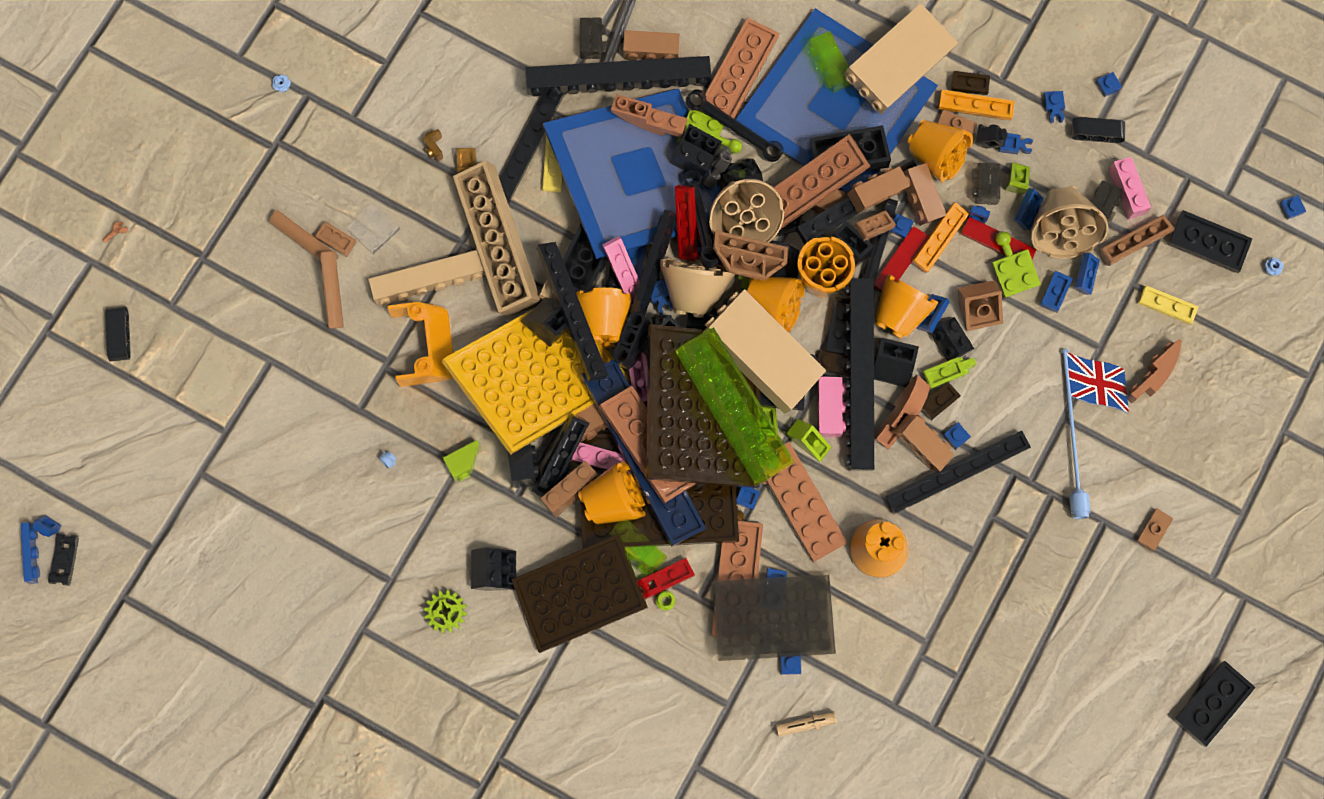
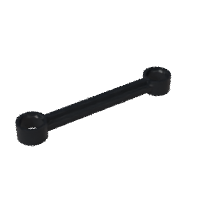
[686,89,784,162]
[682,170,719,268]
[864,198,898,283]

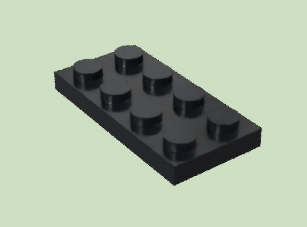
[1168,210,1253,273]
[1174,661,1256,747]

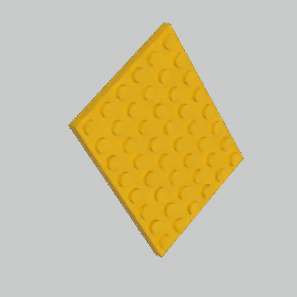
[442,309,631,454]

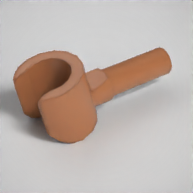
[102,222,128,243]

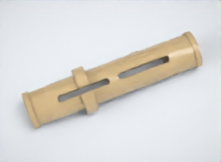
[776,711,837,737]

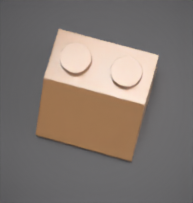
[958,280,1003,331]

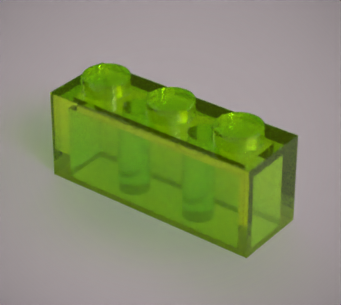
[807,31,852,93]
[608,520,667,575]

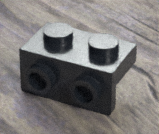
[930,317,974,361]

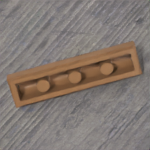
[269,210,339,261]
[1100,214,1174,266]
[320,251,344,329]

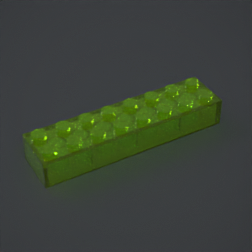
[675,327,795,485]

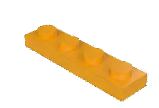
[938,90,1015,121]
[912,202,969,273]

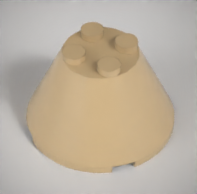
[709,179,784,243]
[1031,186,1108,259]
[660,258,735,318]

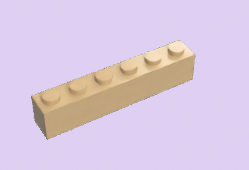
[369,250,486,306]

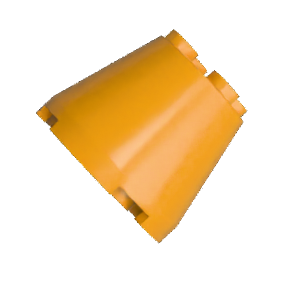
[907,119,973,183]
[797,237,855,298]
[874,274,938,339]
[746,277,805,332]
[576,288,631,348]
[578,461,646,524]
[850,519,909,578]

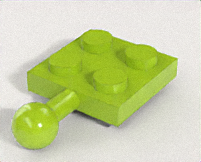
[677,109,742,154]
[992,231,1041,298]

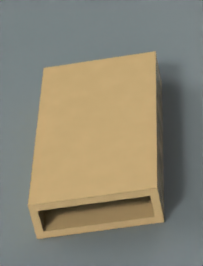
[843,3,958,115]
[703,289,826,414]

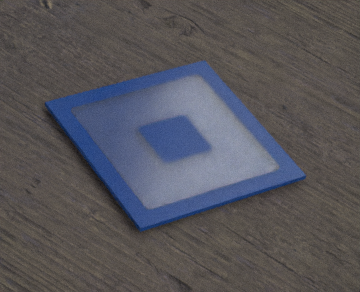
[736,8,938,193]
[543,88,721,259]

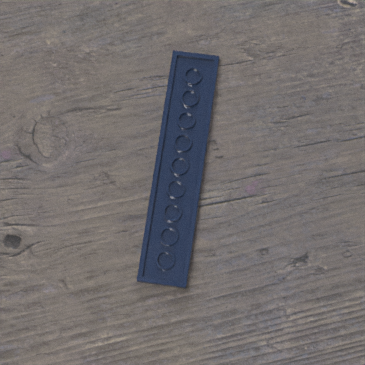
[580,359,706,547]

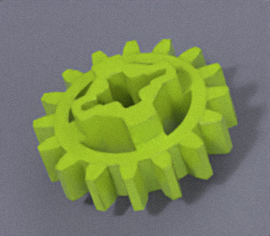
[424,590,467,634]

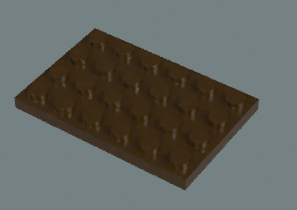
[511,534,648,653]

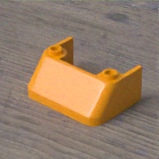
[388,302,453,387]

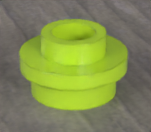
[656,591,676,611]

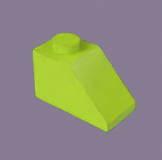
[787,419,832,462]
[443,440,481,481]

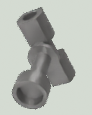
[702,145,732,189]

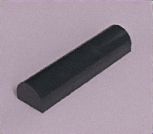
[536,413,590,490]

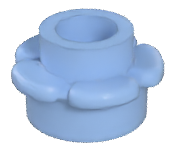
[272,74,291,92]
[1265,257,1284,275]
[379,451,396,469]

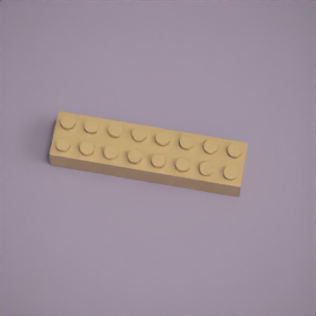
[453,161,541,316]

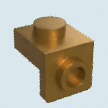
[423,129,443,162]
[456,148,477,172]

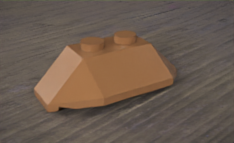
[713,230,788,281]

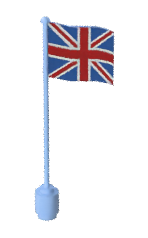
[1061,349,1129,519]

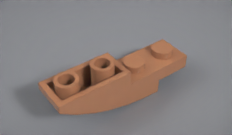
[611,94,688,138]
[1127,339,1182,403]
[874,375,930,449]

